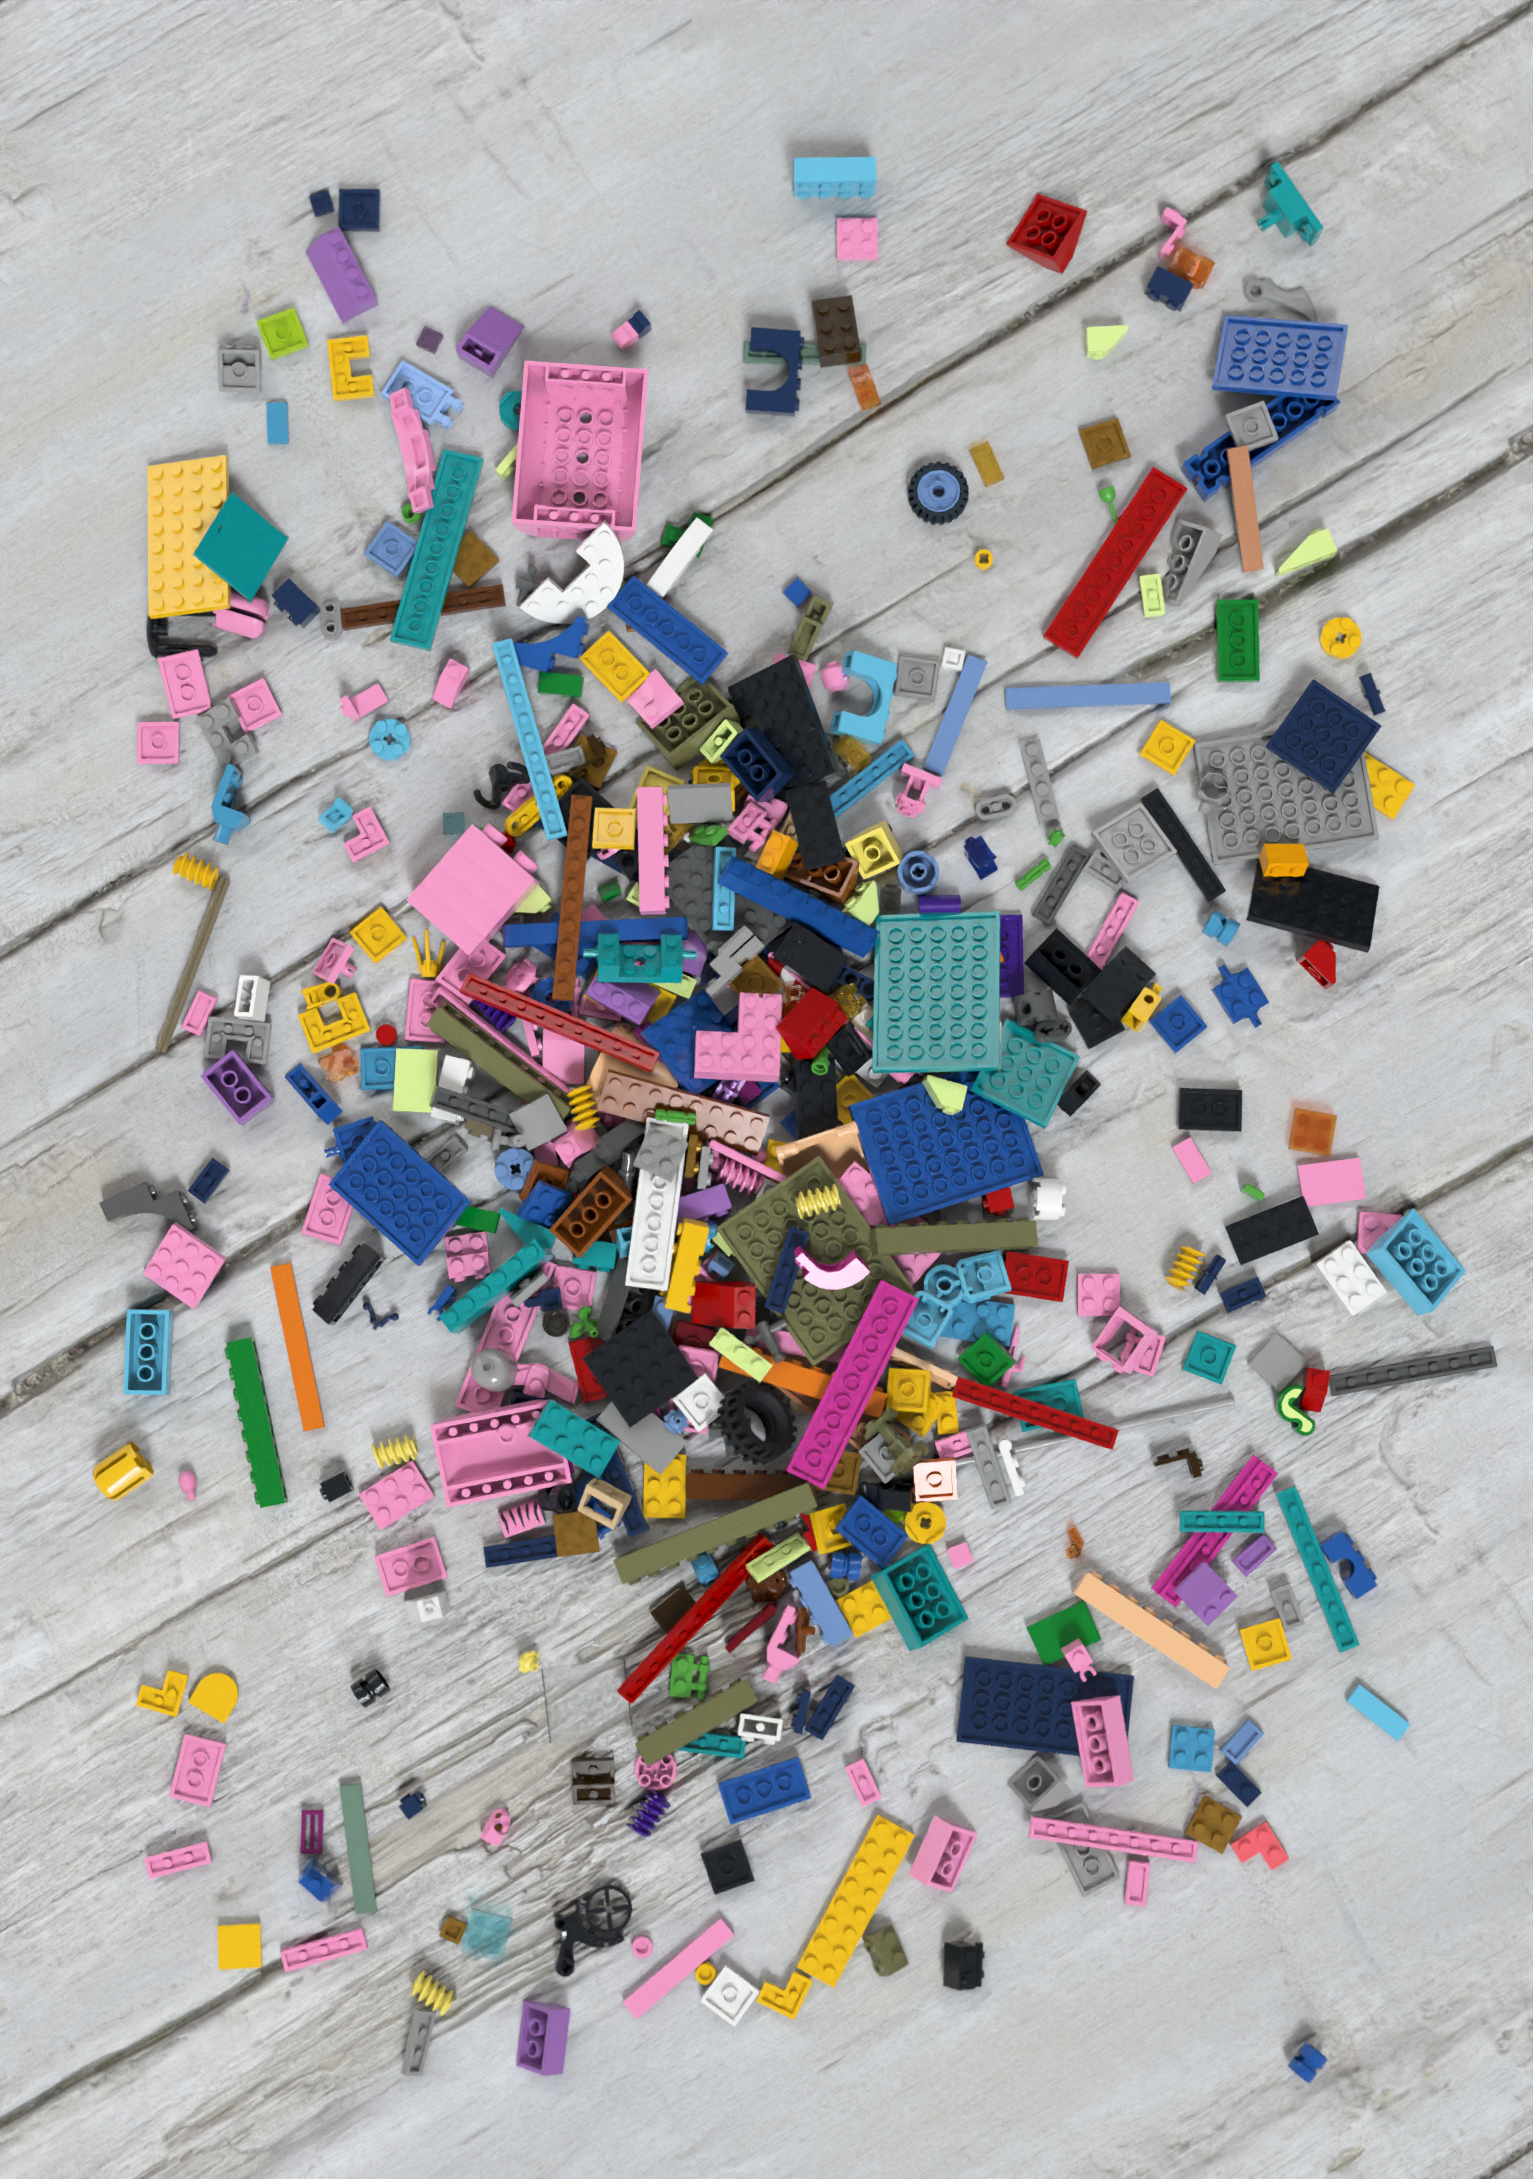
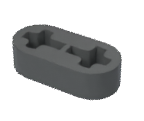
[1033,1019,1072,1043]

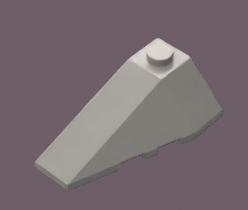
[1163,519,1222,607]

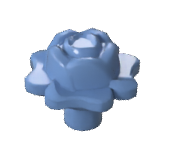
[664,1409,688,1434]

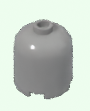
[471,1349,518,1392]

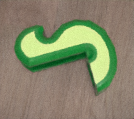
[1275,1385,1315,1435]

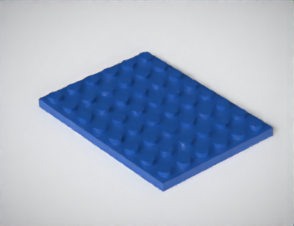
[848,1071,1044,1226]

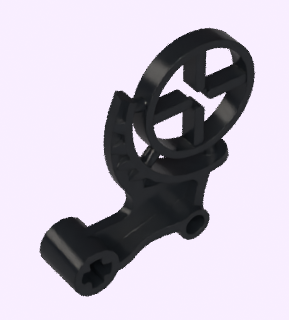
[554,1885,632,1977]

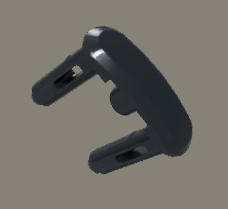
[146,611,218,659]

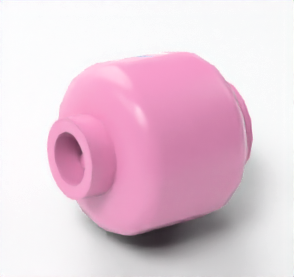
[821,661,850,693]

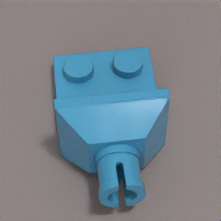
[211,764,251,845]

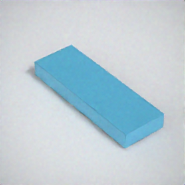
[1346,1684,1410,1741]

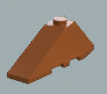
[784,853,860,906]

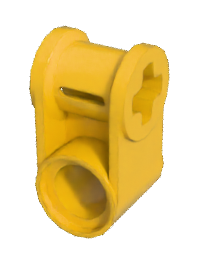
[300,982,343,1011]

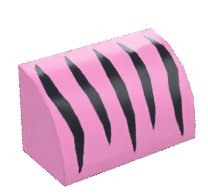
[498,1499,547,1538]

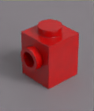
[982,1187,1015,1217]

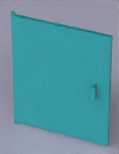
[192,492,289,603]

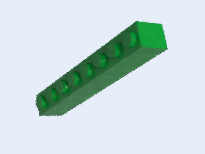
[225,1337,288,1508]

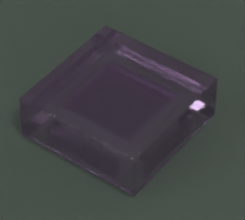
[416,326,444,355]

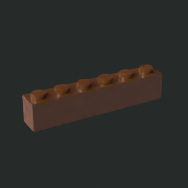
[686,1469,813,1500]

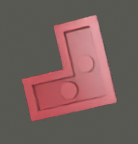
[1230,1821,1289,1870]

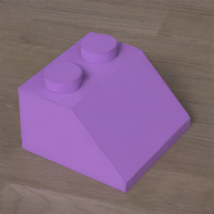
[1173,1561,1238,1626]

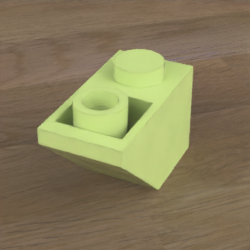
[842,880,879,926]

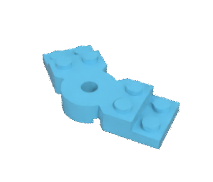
[902,1250,1011,1350]

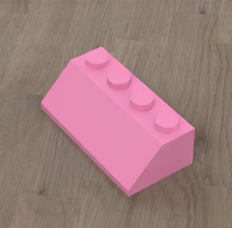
[1071,1696,1134,1787]

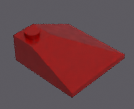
[1006,193,1087,274]

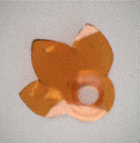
[318,1044,359,1082]

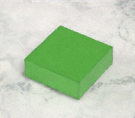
[1241,1183,1265,1202]

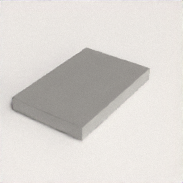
[668,783,733,824]

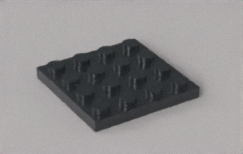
[582,1309,699,1428]

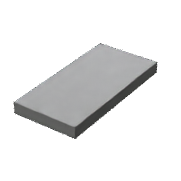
[596,1402,687,1475]
[1046,1800,1121,1897]

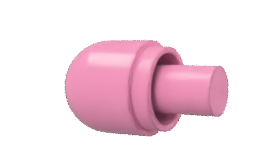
[178,1471,197,1501]

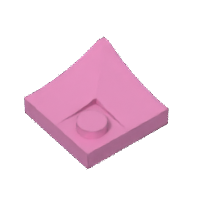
[626,669,684,729]

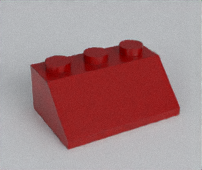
[775,988,848,1060]

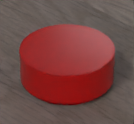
[376,1024,397,1046]

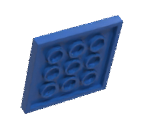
[640,989,735,1094]

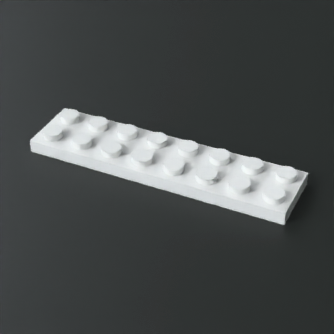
[625,1118,689,1291]

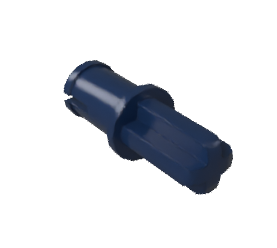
[1194,1254,1226,1295]

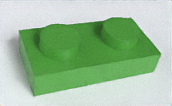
[688,824,729,846]

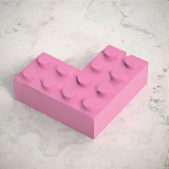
[694,992,782,1082]

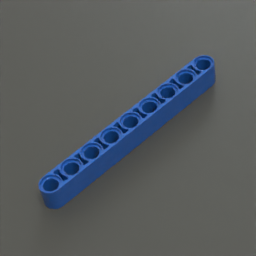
[502,917,688,948]

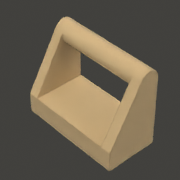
[577,1477,632,1530]

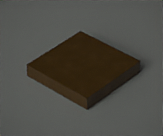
[650,1586,696,1634]

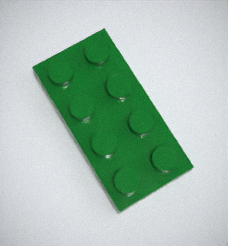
[1216,599,1260,682]

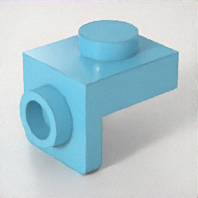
[318,797,353,834]

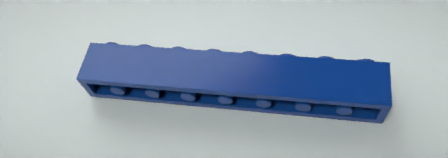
[717,855,879,958]

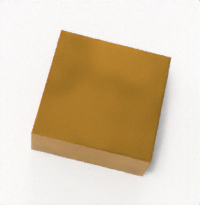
[439,1915,468,1945]

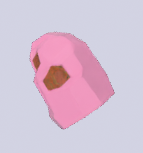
[480,1808,510,1847]

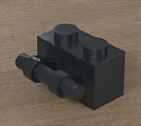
[943,1941,985,1991]

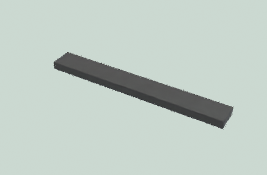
[1329,1346,1497,1396]

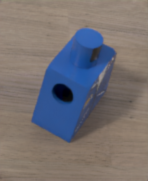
[298,1857,343,1902]

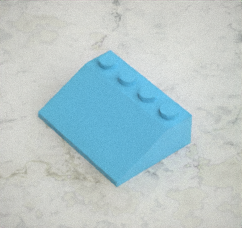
[1366,1208,1466,1316]

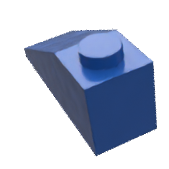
[285,1063,343,1125]

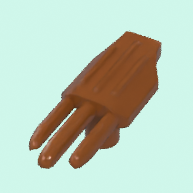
[796,1608,816,1657]

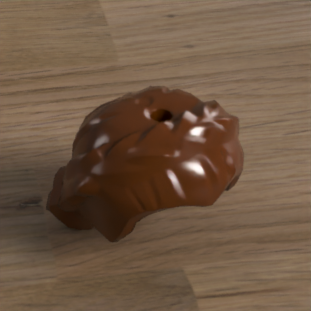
[745,1569,788,1603]

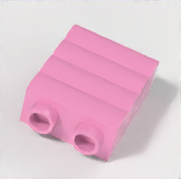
[407,823,540,957]

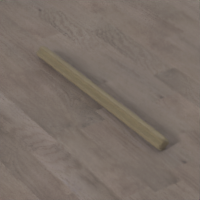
[155,877,230,1053]

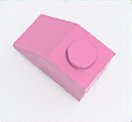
[433,659,471,709]

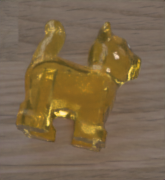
[829,983,866,1025]

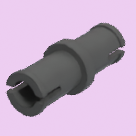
[618,1150,636,1193]

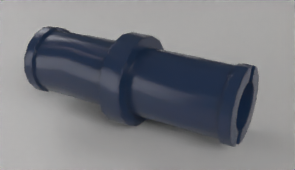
[1359,673,1386,716]

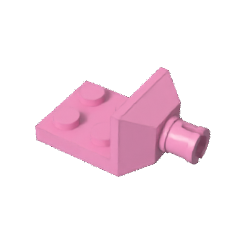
[762,1602,799,1684]

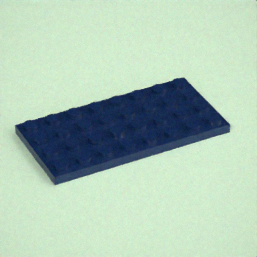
[956,1656,1134,1756]

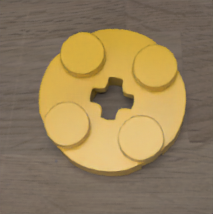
[1319,617,1362,659]
[904,1502,946,1544]

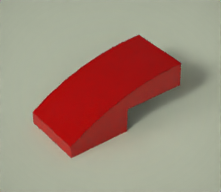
[800,1512,817,1552]

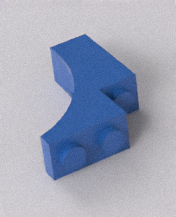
[513,616,590,673]

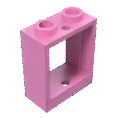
[1091,1306,1158,1374]

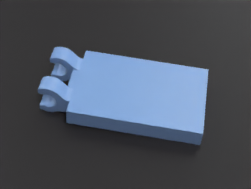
[381,360,464,430]

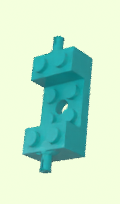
[583,934,697,983]

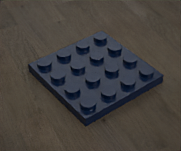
[1265,679,1382,794]

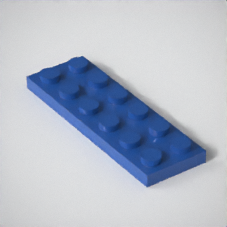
[607,576,729,686]

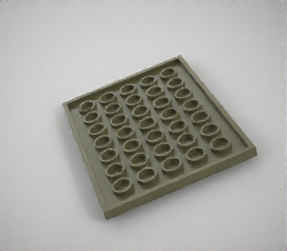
[716,1155,917,1366]

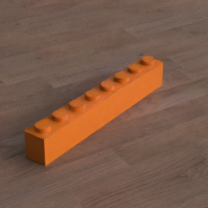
[718,1346,887,1418]

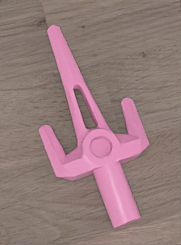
[1000,1326,1026,1388]

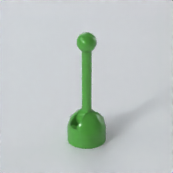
[1098,486,1118,525]

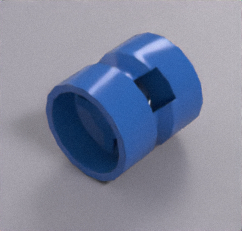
[830,1551,862,1581]
[1288,2042,1328,2084]

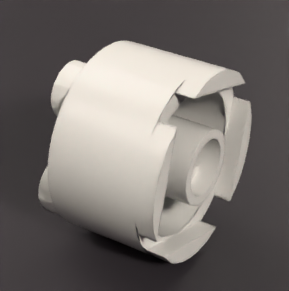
[1029,1178,1066,1220]

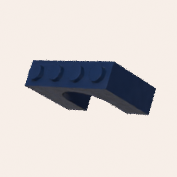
[745,327,804,417]

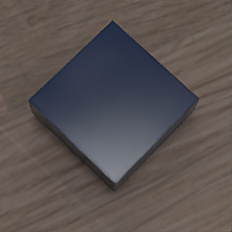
[309,191,335,217]

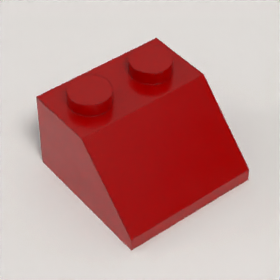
[1297,940,1336,990]

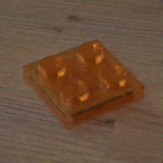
[1288,1108,1337,1157]

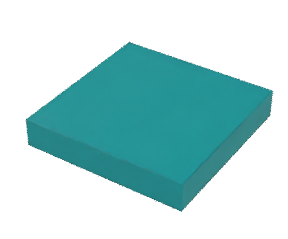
[1182,1330,1237,1385]

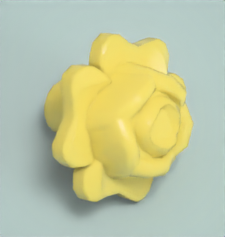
[518,1650,539,1674]

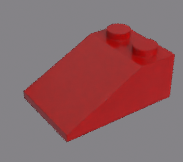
[692,1281,755,1329]

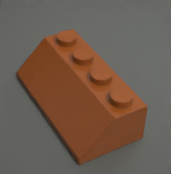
[549,1165,633,1258]

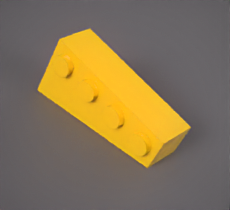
[659,1217,709,1314]

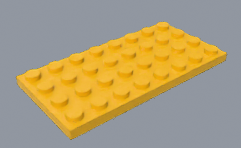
[148,455,231,619]

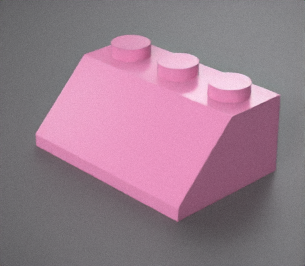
[909,1815,978,1893]

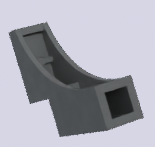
[567,1119,646,1196]
[99,1182,198,1232]

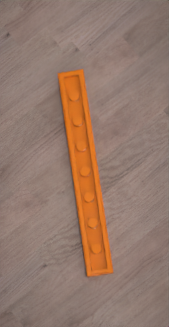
[270,1263,325,1431]

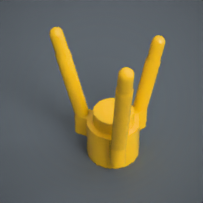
[412,929,446,978]

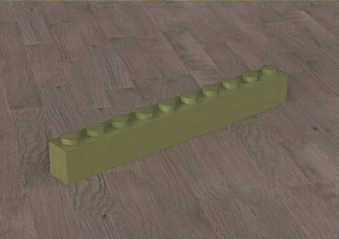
[613,1482,820,1585]

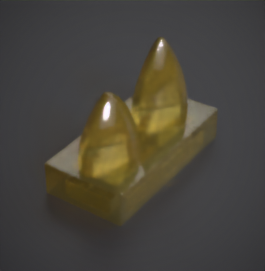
[664,815,694,854]

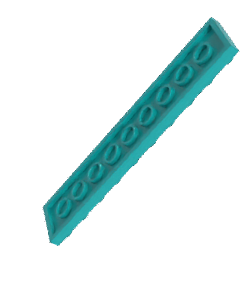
[390,449,484,652]

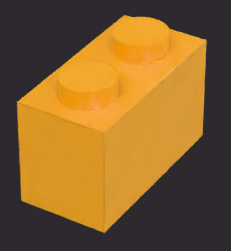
[755,830,798,880]
[1259,844,1309,877]

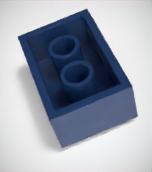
[720,728,795,802]

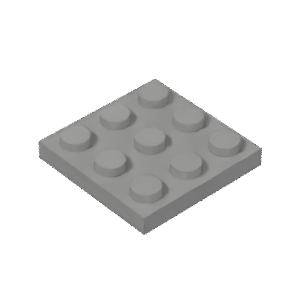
[1091,802,1177,885]

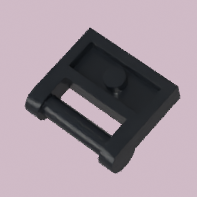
[825,1021,873,1077]

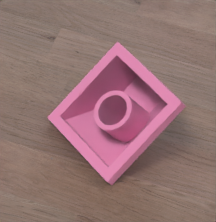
[550,1115,600,1169]

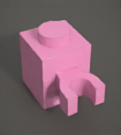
[1061,1638,1097,1682]

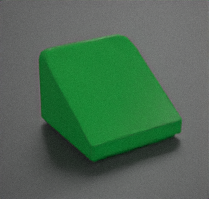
[597,881,622,903]

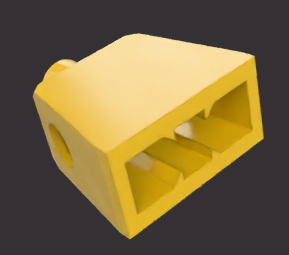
[1121,982,1162,1032]

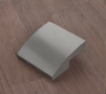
[508,1094,567,1151]

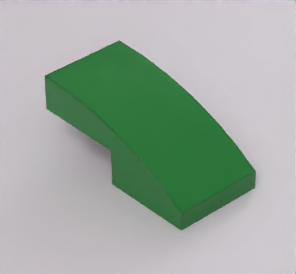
[538,672,584,698]
[454,1206,501,1234]

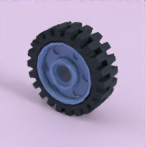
[908,461,969,525]

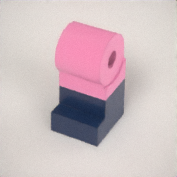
[611,310,652,350]

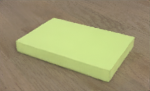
[393,1048,439,1113]

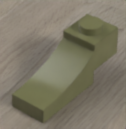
[787,594,834,662]

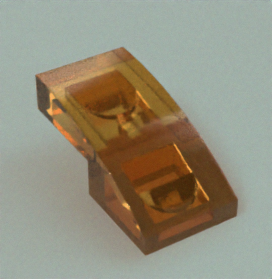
[848,365,881,411]

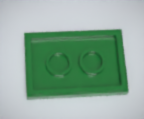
[1026,1600,1102,1666]

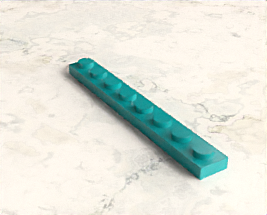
[1275,1486,1360,1653]

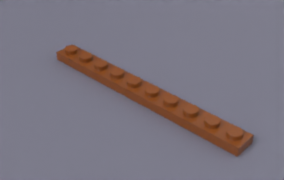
[552,795,593,1002]

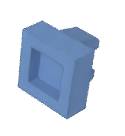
[707,1252,736,1281]

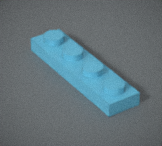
[711,847,736,932]

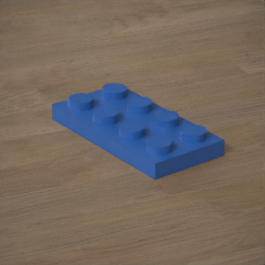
[718,1756,811,1825]

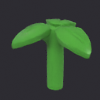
[570,1305,599,1338]

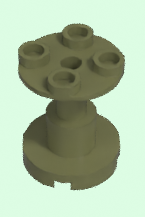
[864,1407,929,1477]

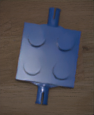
[1211,964,1269,1028]
[324,1116,392,1164]

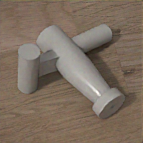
[491,1128,535,1150]

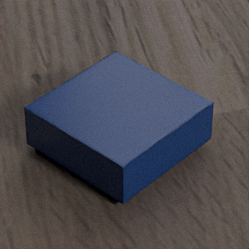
[783,578,812,608]

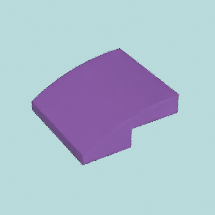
[682,931,709,977]

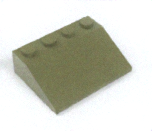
[635,677,741,771]

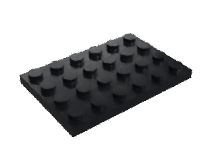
[727,655,838,799]
[1246,858,1380,953]

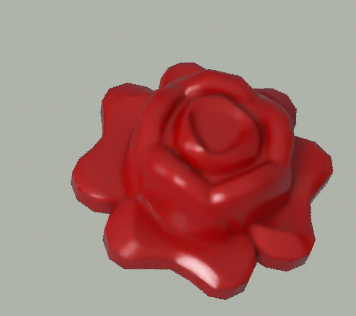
[501,831,516,854]

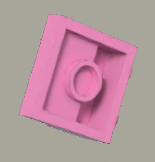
[444,1232,492,1282]

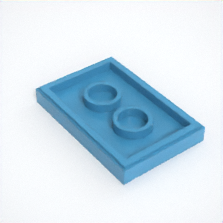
[360,1046,423,1091]

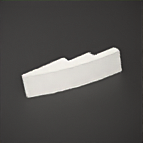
[646,518,713,599]

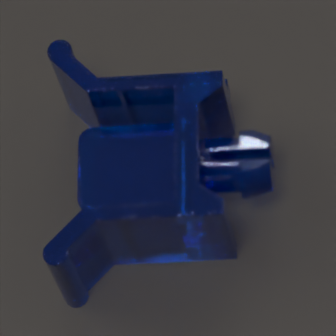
[963,836,998,880]

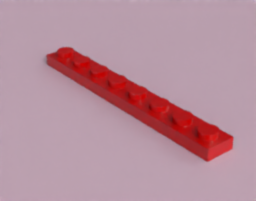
[952,1377,1119,1450]

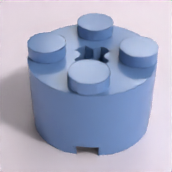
[897,851,939,896]
[495,1148,535,1191]

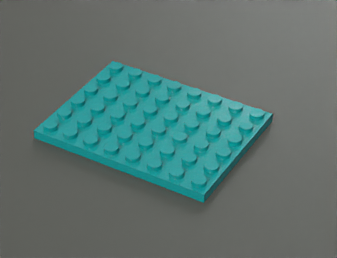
[872,911,1001,1074]

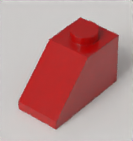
[1299,1368,1330,1413]

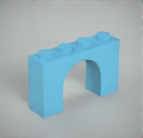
[829,650,897,746]

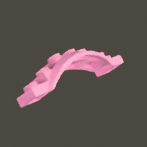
[389,388,436,513]

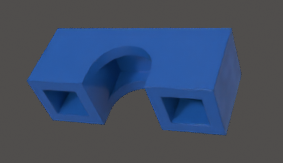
[1319,1530,1378,1599]

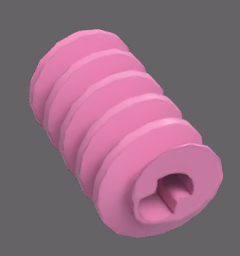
[717,1157,764,1196]

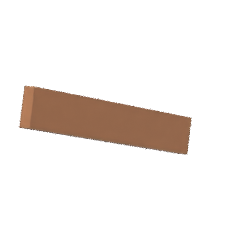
[1226,445,1264,572]

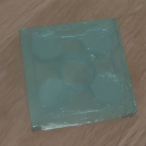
[461,1908,513,1962]

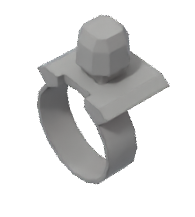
[1196,773,1229,815]

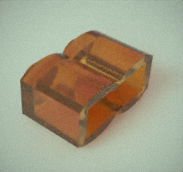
[1167,246,1215,289]

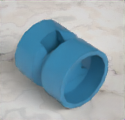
[1202,909,1240,947]

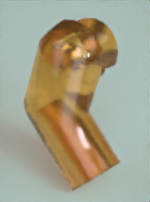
[1066,1526,1084,1559]

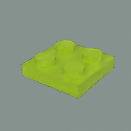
[256,307,309,361]

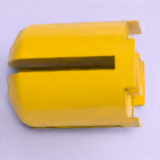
[92,1441,155,1501]

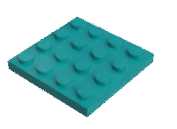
[970,1018,1080,1129]

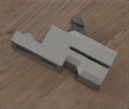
[706,925,765,999]

